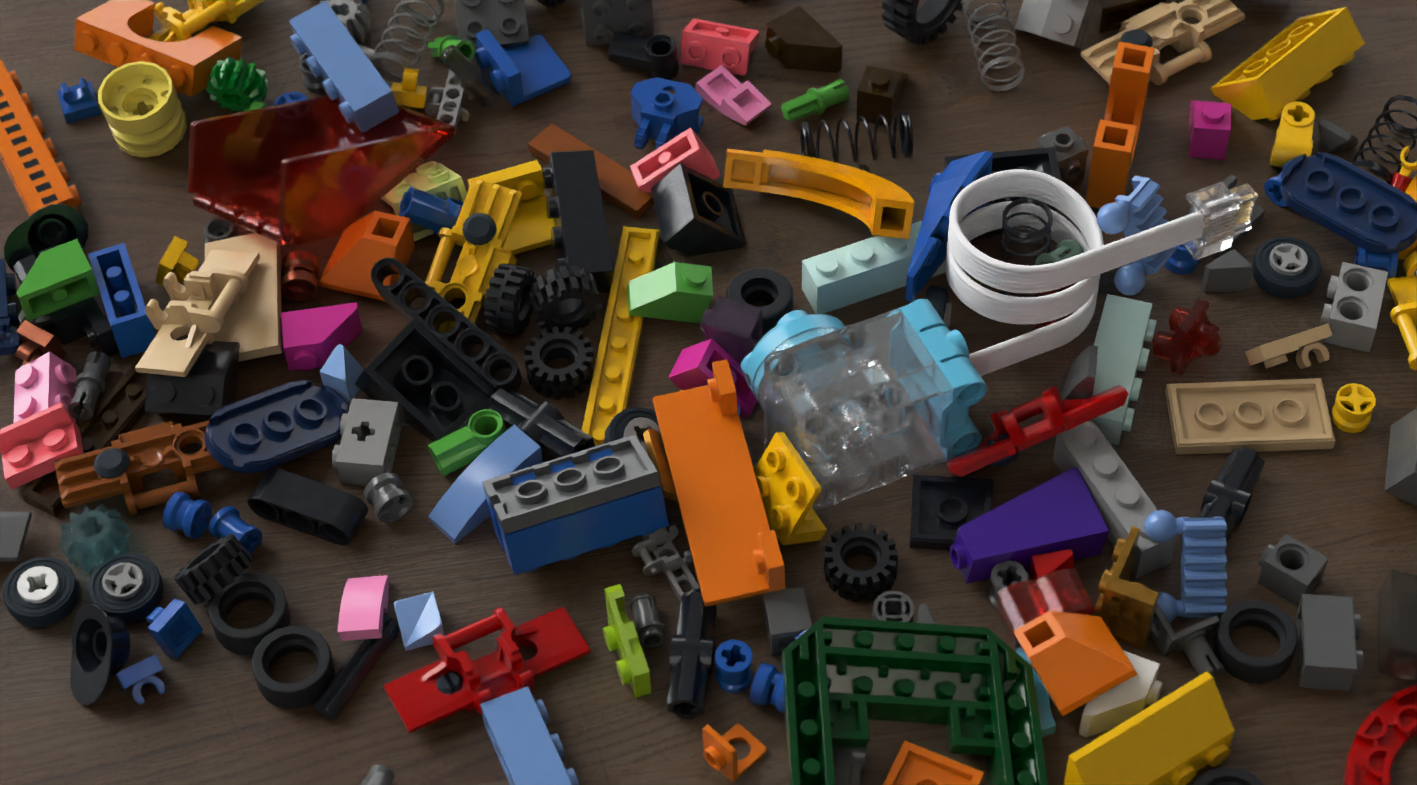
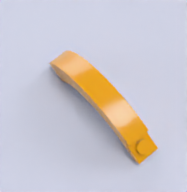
[723,149,915,239]

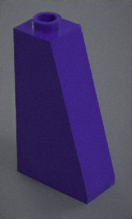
[950,468,1109,584]

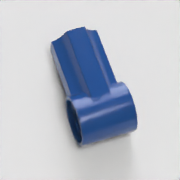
[399,187,464,235]

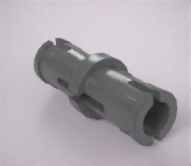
[68,351,111,421]

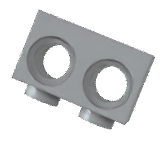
[1319,262,1388,352]

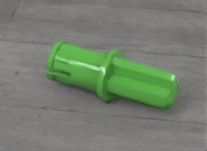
[427,35,476,63]
[781,79,850,122]

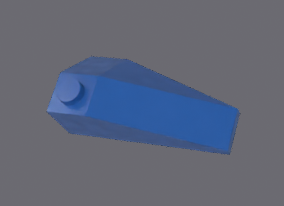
[905,150,993,302]

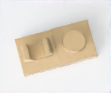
[1245,323,1333,369]

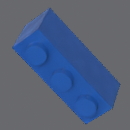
[88,243,155,358]

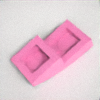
[695,65,772,126]
[337,575,390,641]

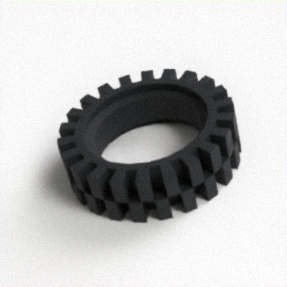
[882,0,962,46]

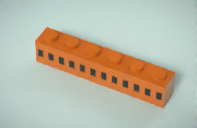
[0,59,83,216]

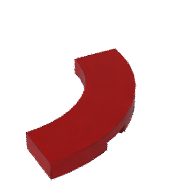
[1344,684,1417,785]

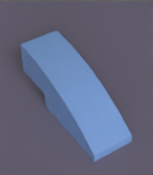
[428,424,543,544]

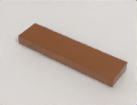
[528,123,654,219]

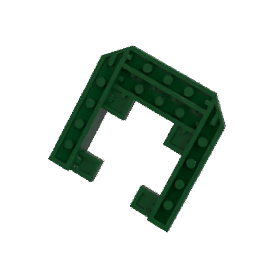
[782,617,1048,785]

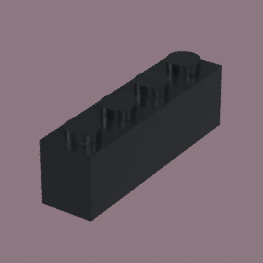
[542,150,614,293]

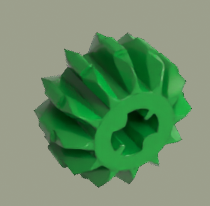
[206,57,269,113]

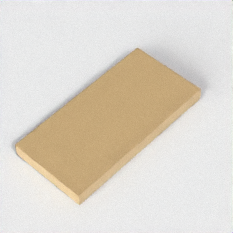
[205,228,282,362]
[1165,378,1335,455]

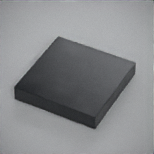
[910,474,993,551]

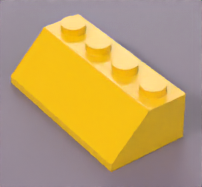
[1210,7,1365,121]
[1063,671,1235,785]

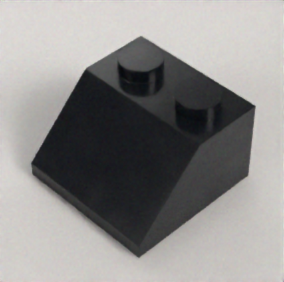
[651,163,747,256]
[145,339,240,418]

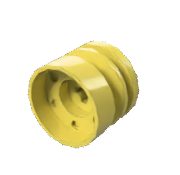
[98,61,187,158]

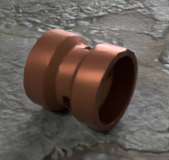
[281,250,319,303]

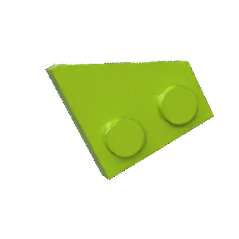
[602,584,651,698]

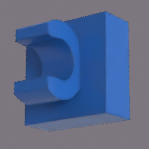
[57,78,101,124]
[146,598,203,659]
[116,654,165,705]

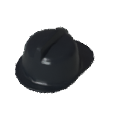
[4,204,89,273]
[70,604,131,705]

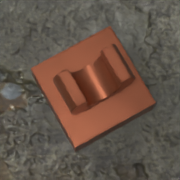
[15,320,67,365]

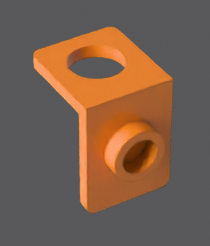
[702,724,766,782]

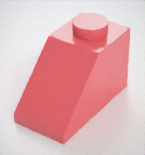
[630,127,721,193]

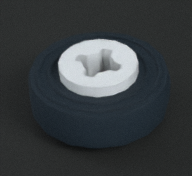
[3,556,79,627]

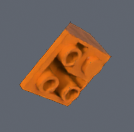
[318,211,415,302]
[1013,611,1137,716]

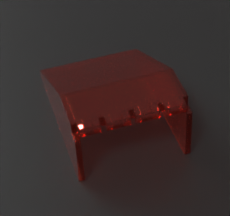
[188,96,455,246]

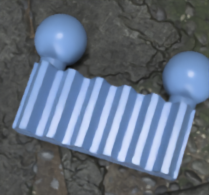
[1097,176,1177,295]
[1144,510,1227,625]

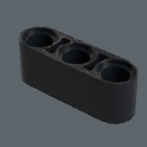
[247,468,368,546]

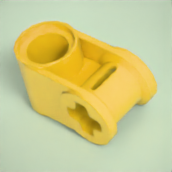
[1270,101,1315,168]

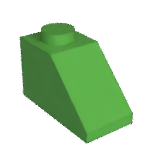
[16,239,100,321]
[627,262,713,324]

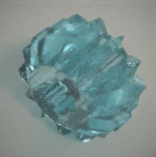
[60,503,130,574]

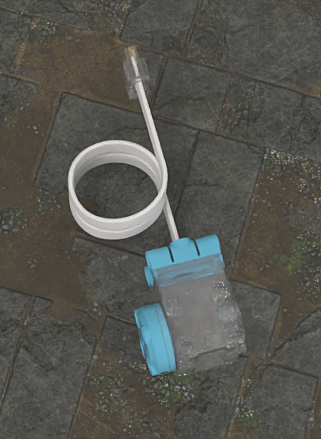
[740,169,1258,510]

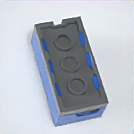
[482,434,669,575]

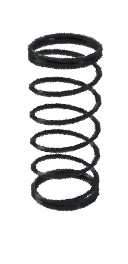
[1351,95,1417,184]
[800,111,913,163]
[999,198,1052,296]

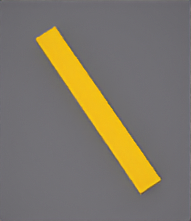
[582,226,660,446]

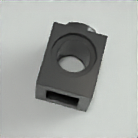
[1258,533,1329,606]
[763,587,812,657]

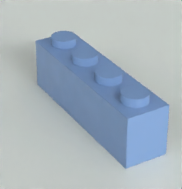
[289,0,399,133]
[480,686,579,785]

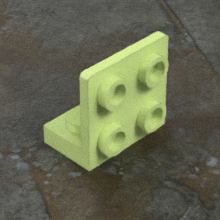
[375,162,467,241]

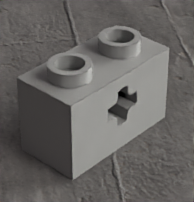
[332,398,403,486]

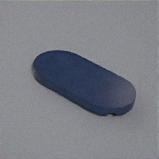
[1280,153,1417,254]
[204,380,349,473]

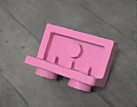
[14,351,77,423]

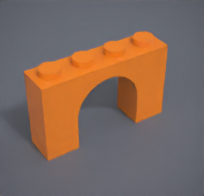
[74,0,242,97]
[1086,41,1155,208]

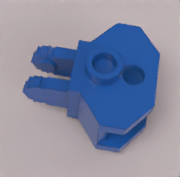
[630,77,704,150]

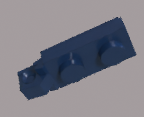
[0,258,22,356]

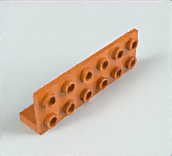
[653,359,786,606]

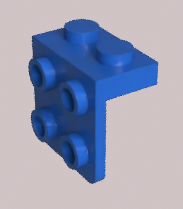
[475,29,571,107]

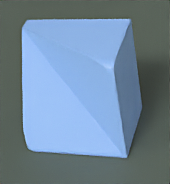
[320,344,364,404]
[394,592,445,651]

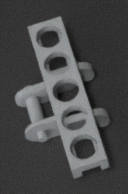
[425,60,475,135]
[632,525,700,602]

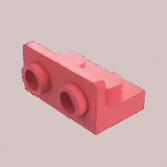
[679,18,760,76]
[0,403,84,490]

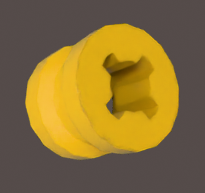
[1331,383,1376,433]

